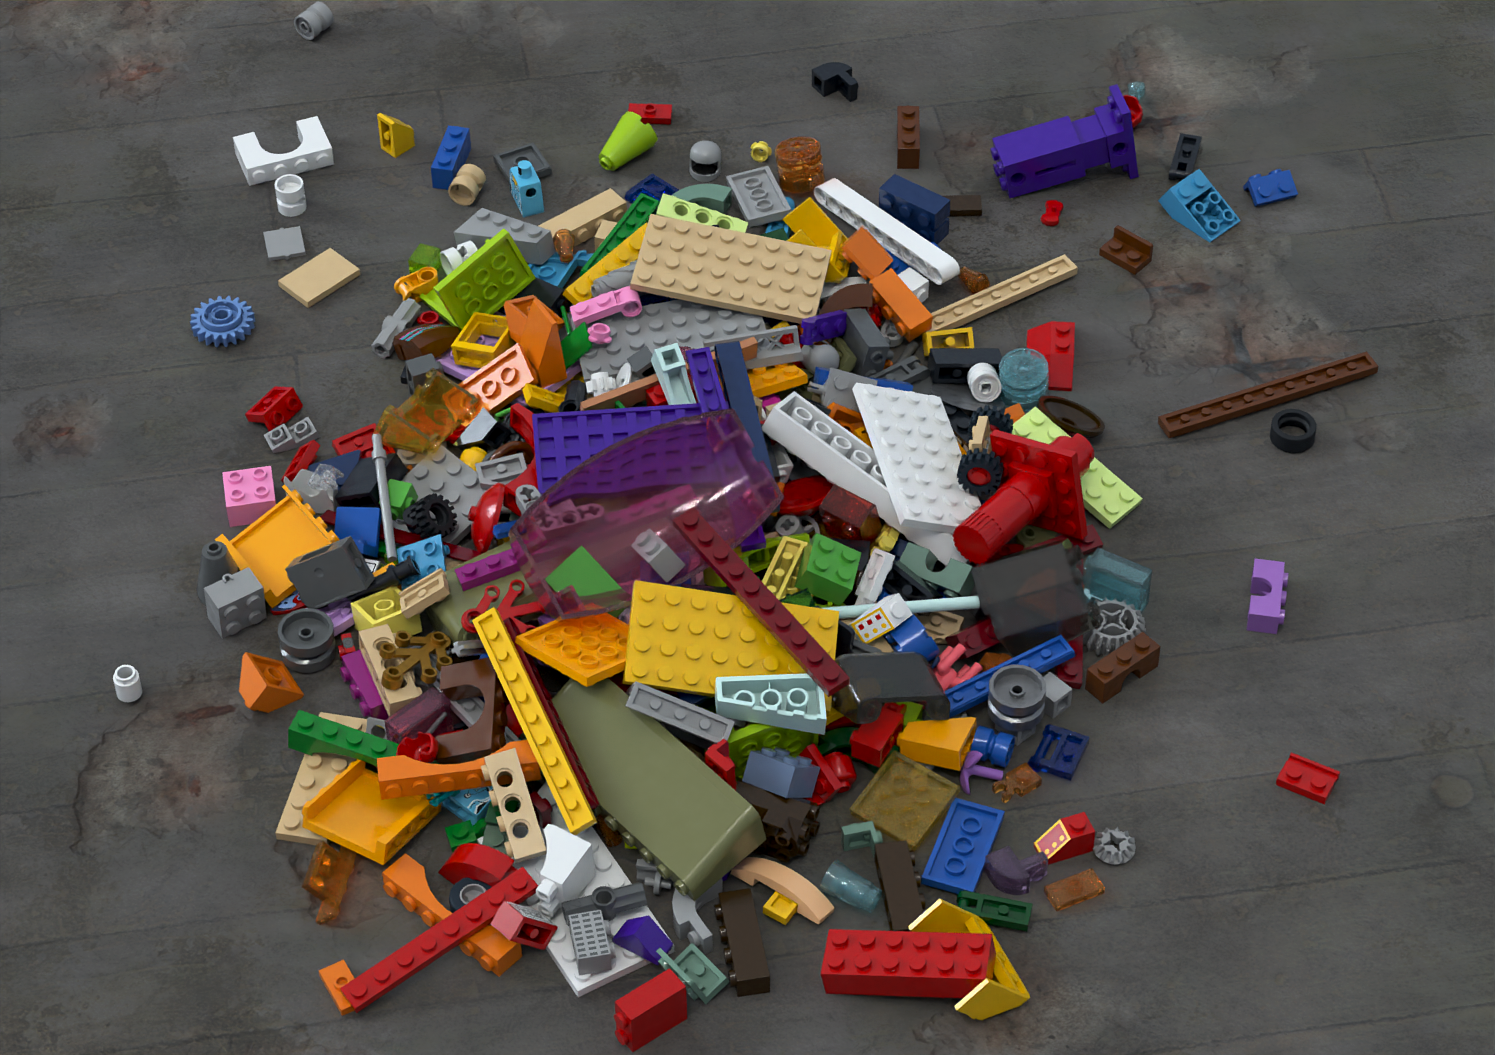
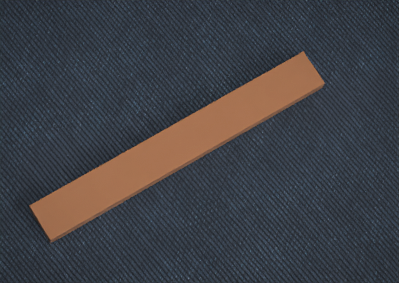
[580,337,758,411]

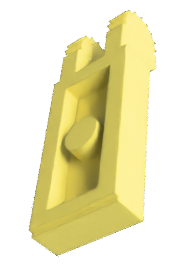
[870,522,900,557]

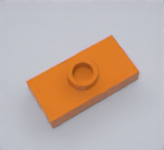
[319,960,355,1016]

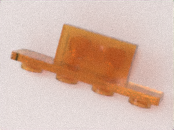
[302,841,357,925]

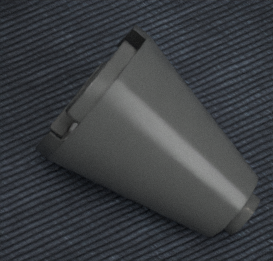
[196,541,240,606]

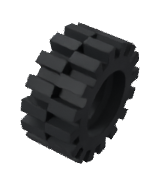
[410,493,457,539]

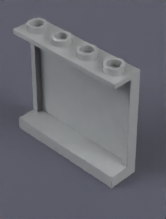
[625,681,735,750]

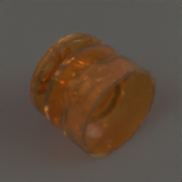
[775,137,825,193]

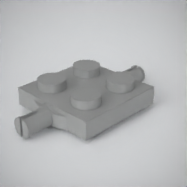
[807,368,878,413]

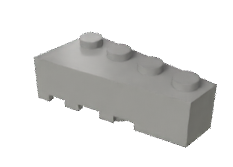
[454,208,556,265]

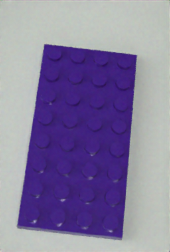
[532,401,731,499]

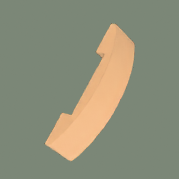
[731,857,834,925]

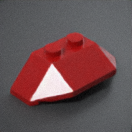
[1026,321,1075,391]

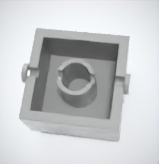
[204,567,267,639]

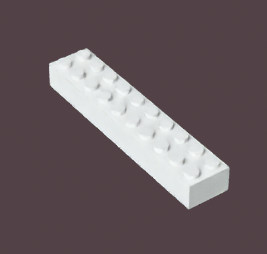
[762,391,971,567]

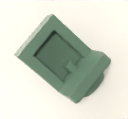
[841,821,883,858]

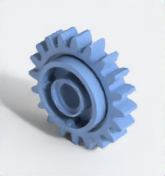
[190,296,255,347]

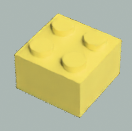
[350,585,422,637]

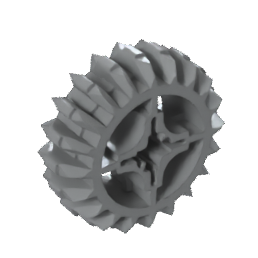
[1079,597,1146,656]

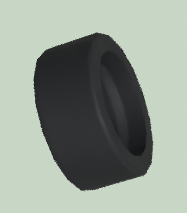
[1270,409,1317,453]

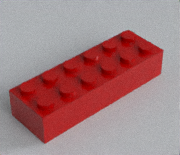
[821,929,996,998]

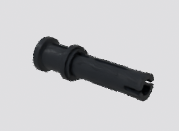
[347,555,421,603]

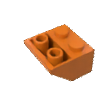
[842,225,893,280]

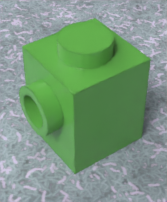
[379,479,418,520]

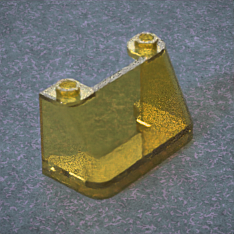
[373,368,479,455]

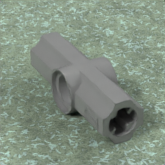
[371,298,422,359]

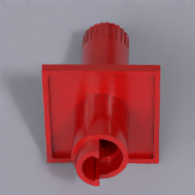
[953,429,1094,564]

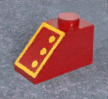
[1034,812,1095,866]

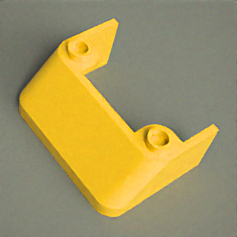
[783,197,850,283]
[908,899,1030,1020]

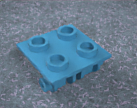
[397,534,450,590]

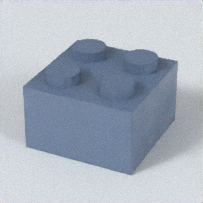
[742,747,820,798]

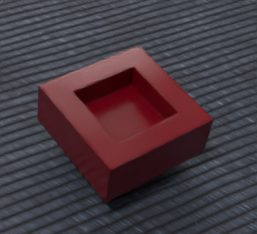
[529,791,553,829]

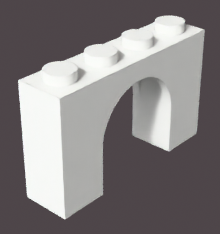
[233,116,334,186]

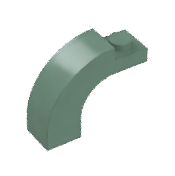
[671,184,732,215]

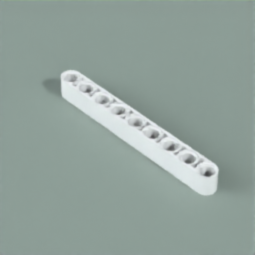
[814,178,960,285]

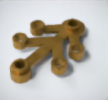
[379,631,453,690]

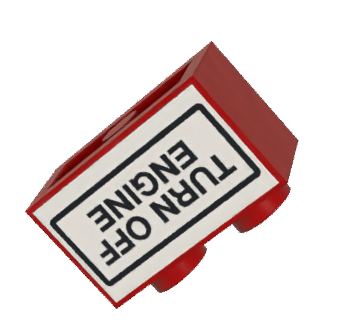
[490,901,558,950]

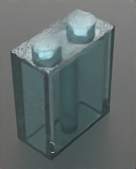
[1083,548,1152,614]

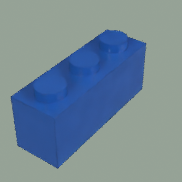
[431,125,471,190]

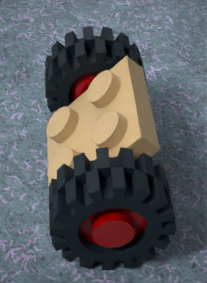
[957,405,1013,496]

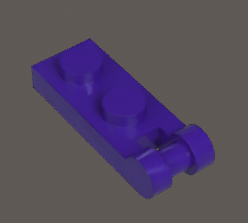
[799,310,847,345]

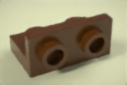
[1099,225,1153,275]

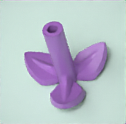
[959,751,1003,795]

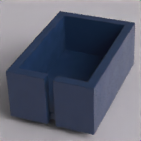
[879,174,950,245]

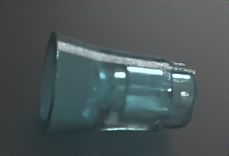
[819,859,882,913]

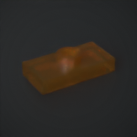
[1044,868,1105,911]

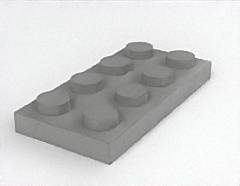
[726,166,792,228]

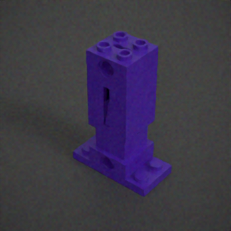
[990,84,1139,198]

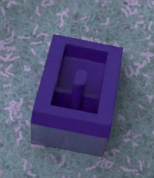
[612,915,673,965]

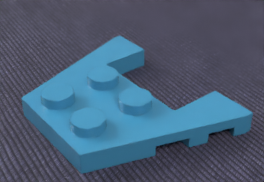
[528,250,594,312]

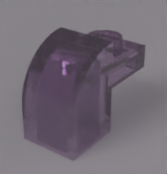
[984,846,1048,895]

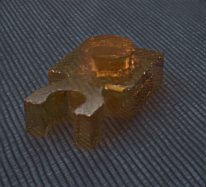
[992,762,1042,803]

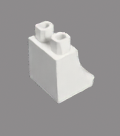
[536,824,595,917]

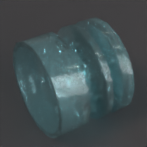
[999,348,1049,411]

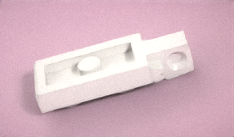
[855,548,895,605]

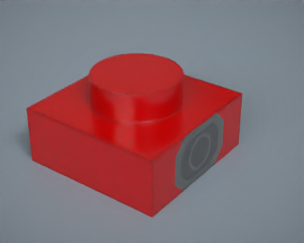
[338,633,355,661]

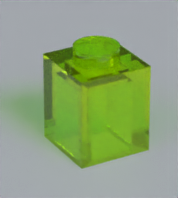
[408,243,442,274]

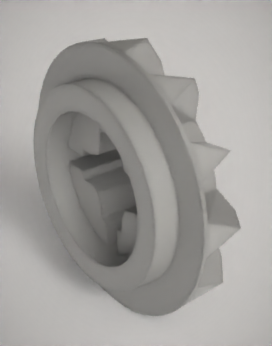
[1093,827,1136,864]

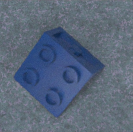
[334,507,382,557]

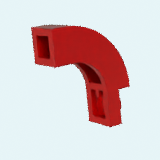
[438,843,517,887]

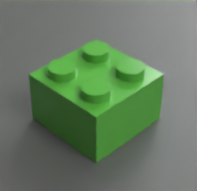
[794,533,861,606]

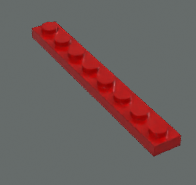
[340,867,538,1013]

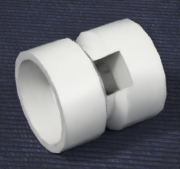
[274,174,307,217]
[440,240,478,275]
[967,363,1002,403]

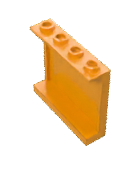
[215,484,340,609]
[302,759,442,865]

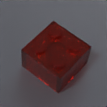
[818,484,882,546]

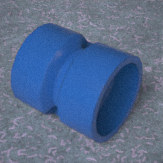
[970,725,1015,768]

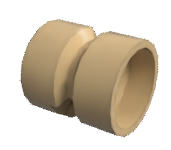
[448,164,486,206]

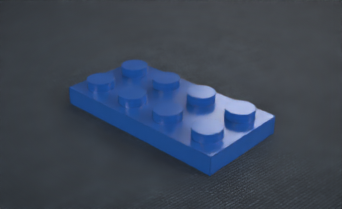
[921,797,1005,894]

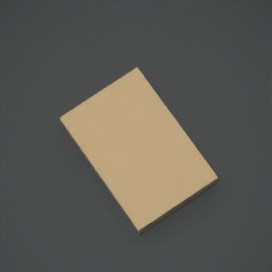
[278,248,360,308]

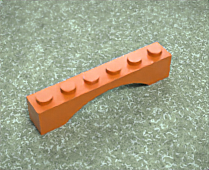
[377,740,541,800]
[382,853,522,977]

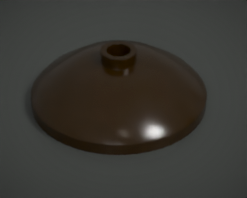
[1037,396,1105,438]

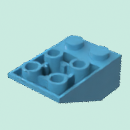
[1158,169,1241,243]

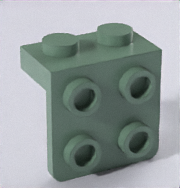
[656,943,730,1004]

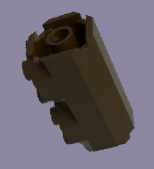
[735,776,820,863]

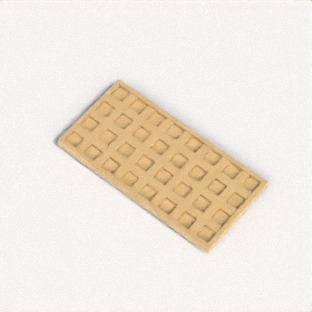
[630,214,832,324]

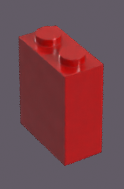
[614,968,687,1052]

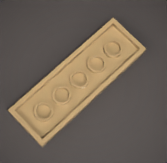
[275,712,367,847]

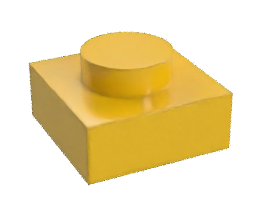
[763,891,798,925]

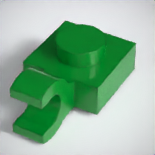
[445,817,486,853]

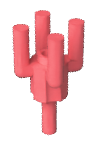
[916,643,983,709]

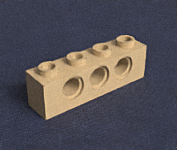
[359,624,424,721]
[481,748,547,864]

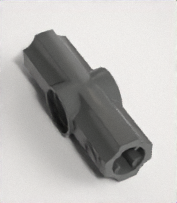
[561,882,647,926]

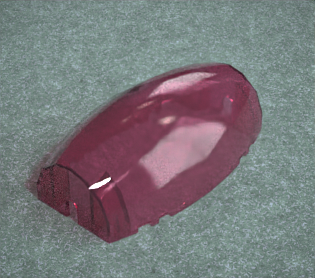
[509,408,784,622]

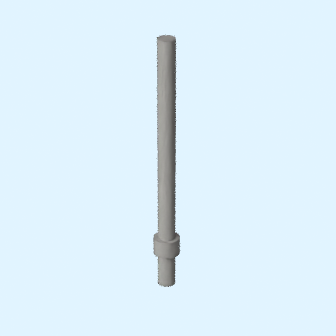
[371,434,397,562]

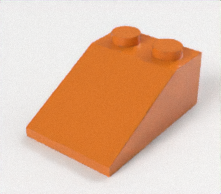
[520,299,567,388]

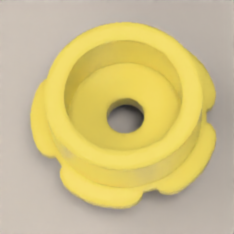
[751,141,772,162]

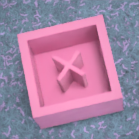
[222,466,276,527]

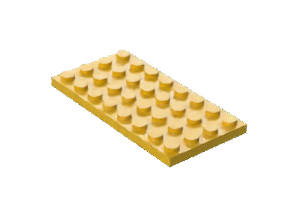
[623,580,839,714]

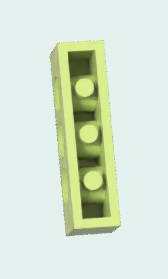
[656,193,748,233]

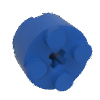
[883,613,940,674]

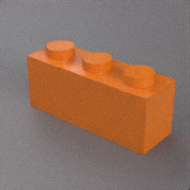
[869,268,933,342]

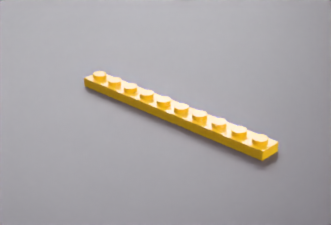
[472,607,597,835]

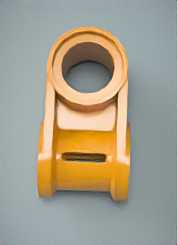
[394,267,439,303]

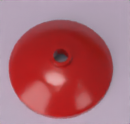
[777,476,838,517]
[468,482,505,553]

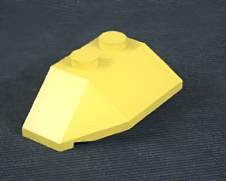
[762,536,814,606]

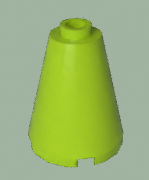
[599,111,658,171]

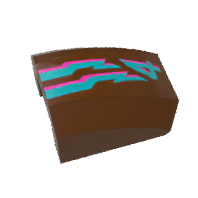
[392,323,460,360]

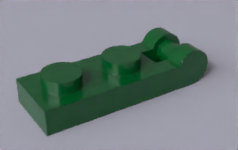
[956,891,1033,932]

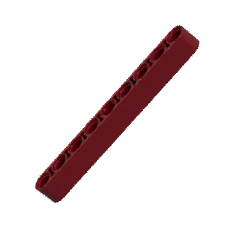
[503,617,600,810]

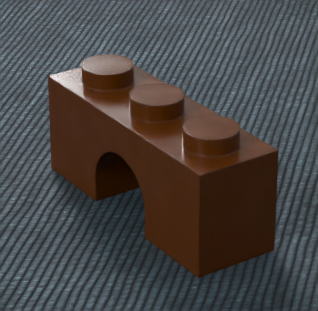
[897,105,920,169]
[1085,632,1161,704]

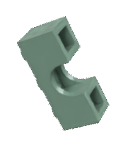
[899,542,980,598]

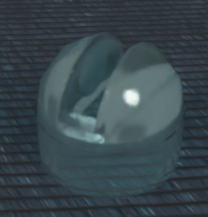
[1128,82,1145,99]

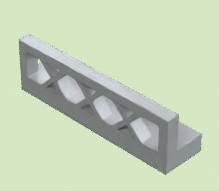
[703,325,803,375]

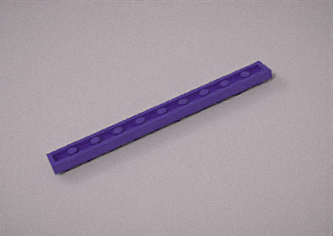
[685,347,766,552]

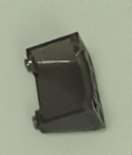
[831,652,950,724]

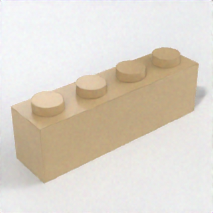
[538,188,627,252]

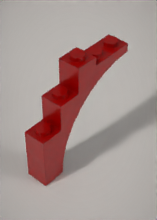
[503,403,557,517]

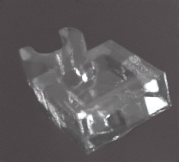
[307,464,344,491]

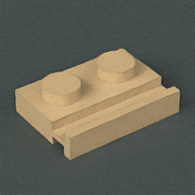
[399,568,450,619]

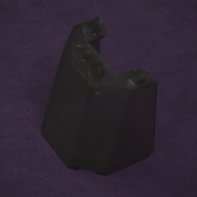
[971,538,1101,657]

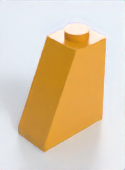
[897,717,977,771]

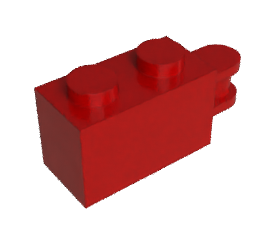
[849,698,907,768]

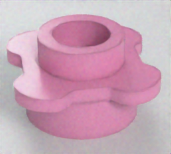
[587,323,612,344]

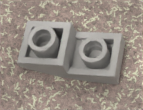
[264,417,320,453]

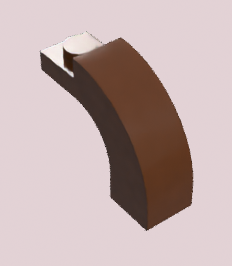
[818,283,873,345]

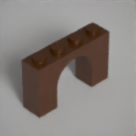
[435,657,509,765]

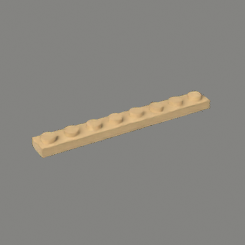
[921,254,1078,336]

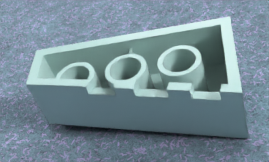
[715,673,827,735]

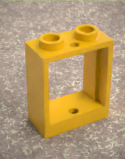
[451,312,516,368]

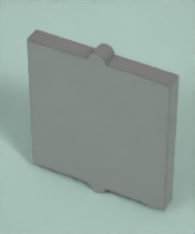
[263,226,306,261]

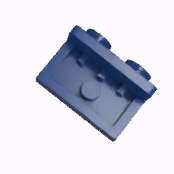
[1243,169,1298,207]

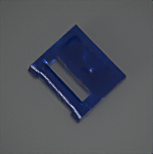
[625,173,679,215]
[1027,724,1090,781]

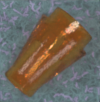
[553,229,575,263]
[958,266,990,294]

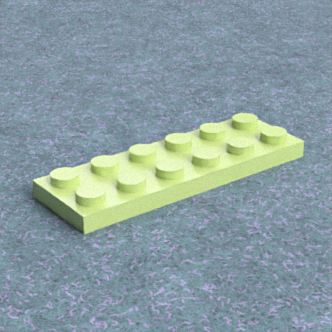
[1012,407,1143,529]

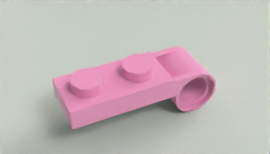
[570,286,642,328]

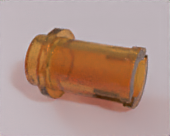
[595,814,623,847]

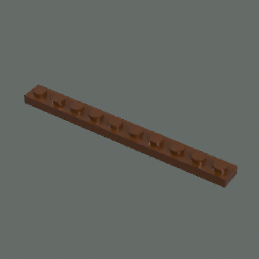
[1158,351,1378,438]

